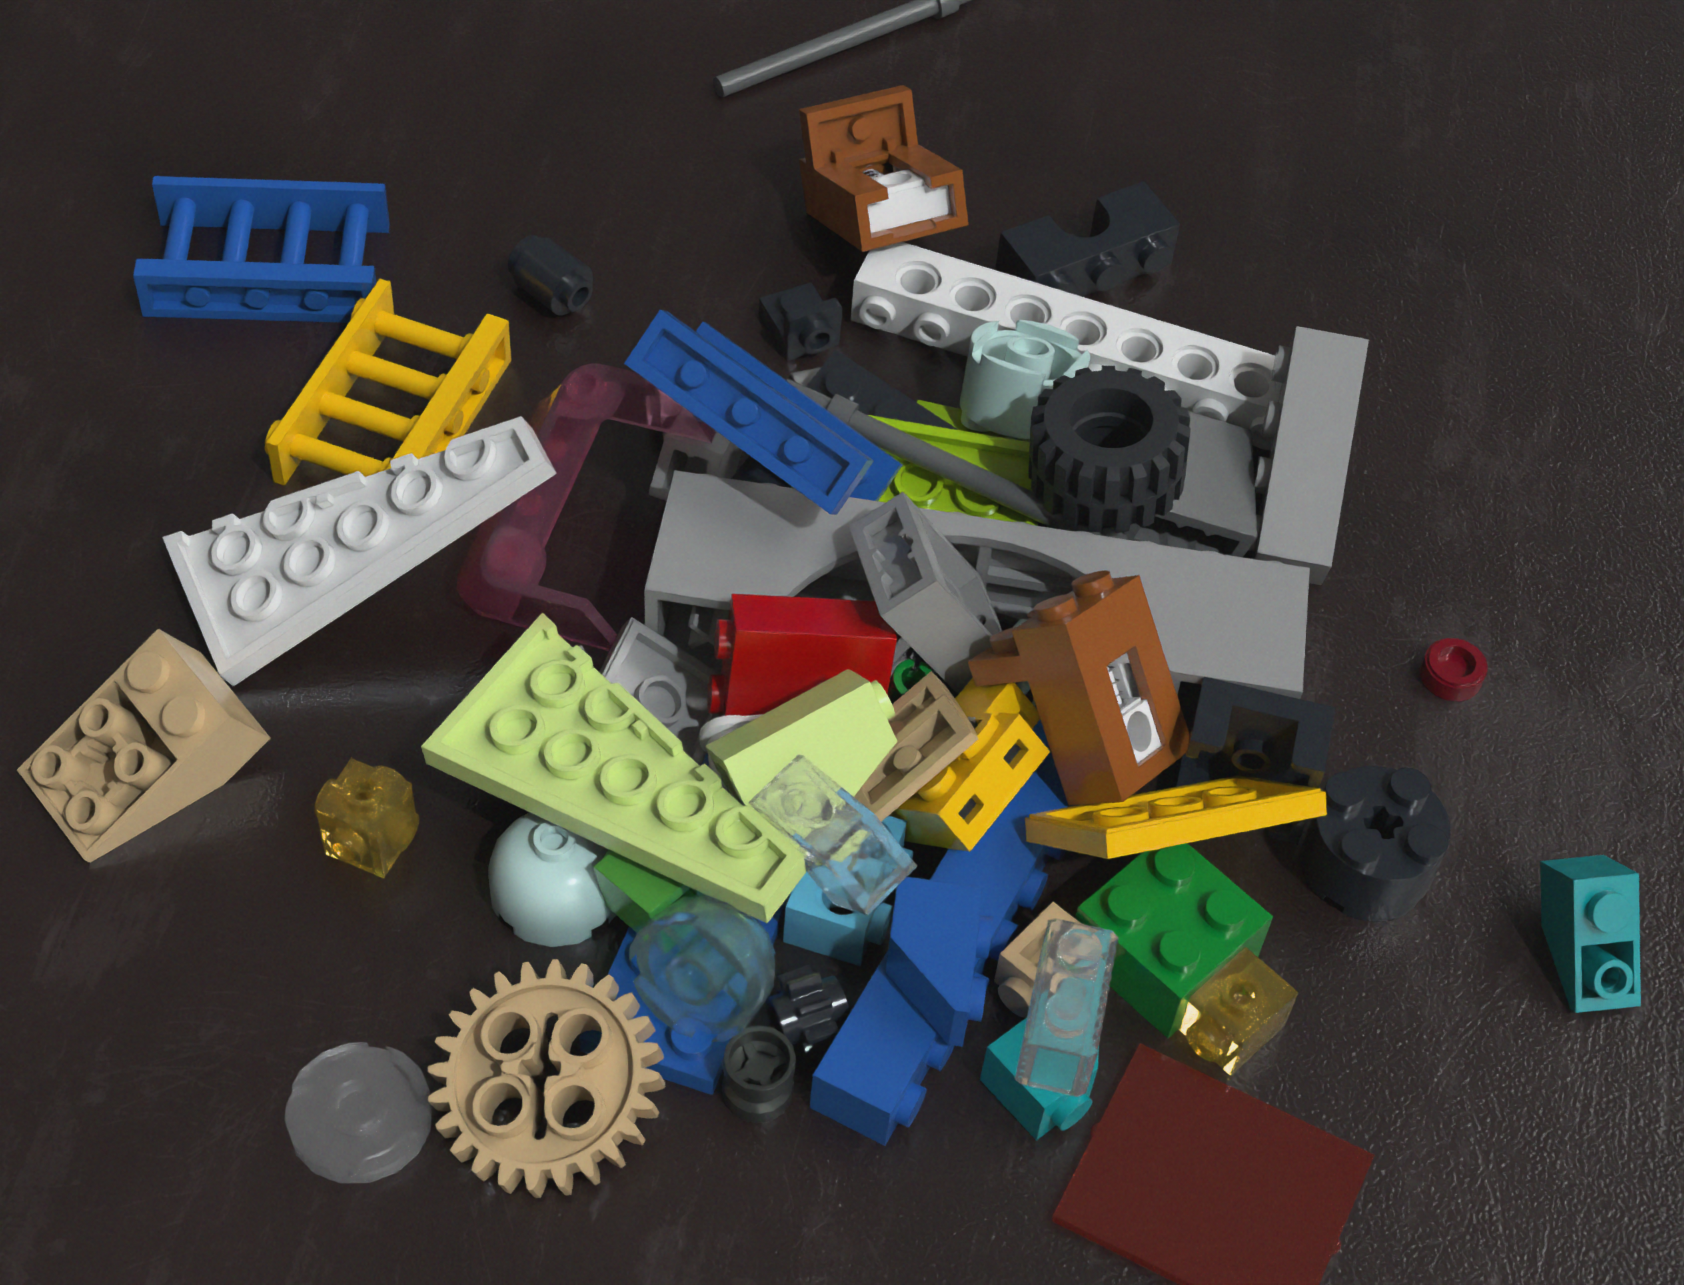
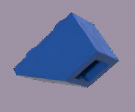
[885,876,993,1047]

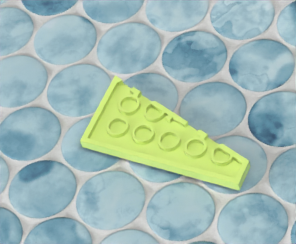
[421,612,806,923]

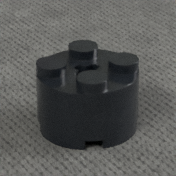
[1300,766,1451,922]

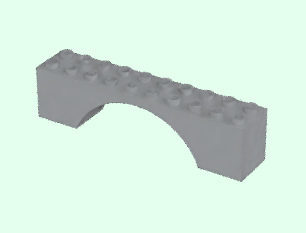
[644,470,1310,730]

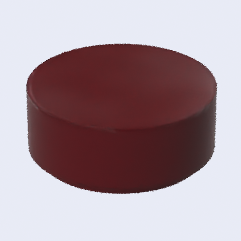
[1420,638,1488,701]

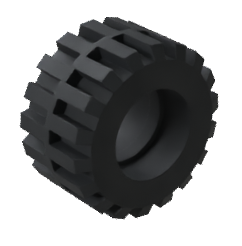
[1028,366,1191,533]

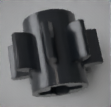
[765,965,850,1059]

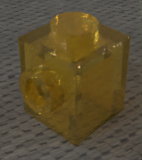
[1179,947,1299,1076]

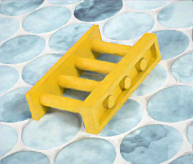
[265,278,511,486]

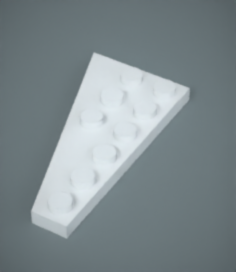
[162,416,557,686]

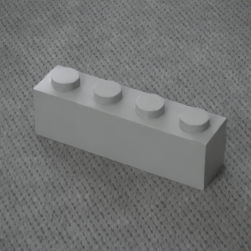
[1248,326,1369,585]

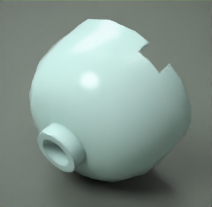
[488,812,616,947]

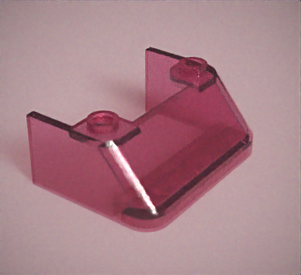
[457,363,716,651]

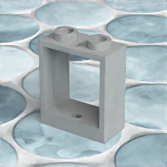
[849,492,1002,695]

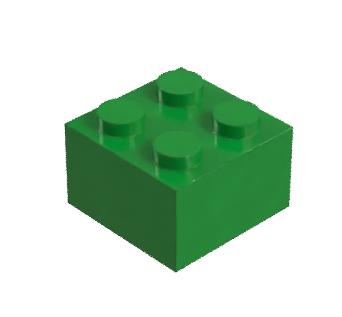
[1075,843,1273,1039]

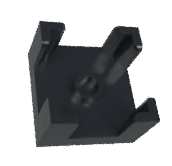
[1175,677,1336,844]

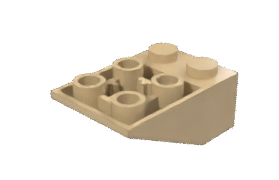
[17,629,270,863]

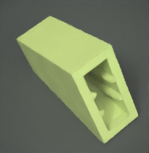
[705,669,897,859]

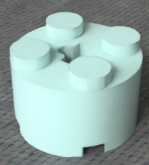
[960,320,1090,442]

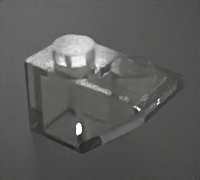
[748,754,917,916]

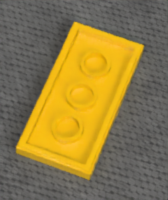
[1025,775,1327,859]

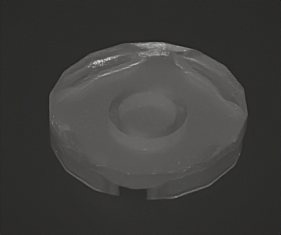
[285,1042,432,1183]

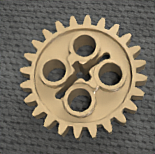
[428,959,665,1198]

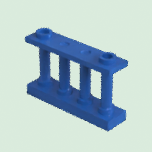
[133,176,390,323]
[624,309,903,515]

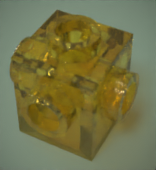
[315,758,419,878]

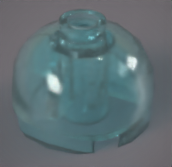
[629,895,775,1042]

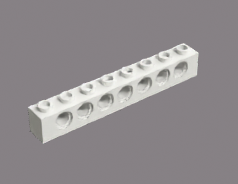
[851,242,1282,451]

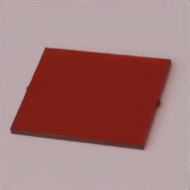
[1052,1043,1375,1285]

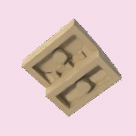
[852,671,979,828]

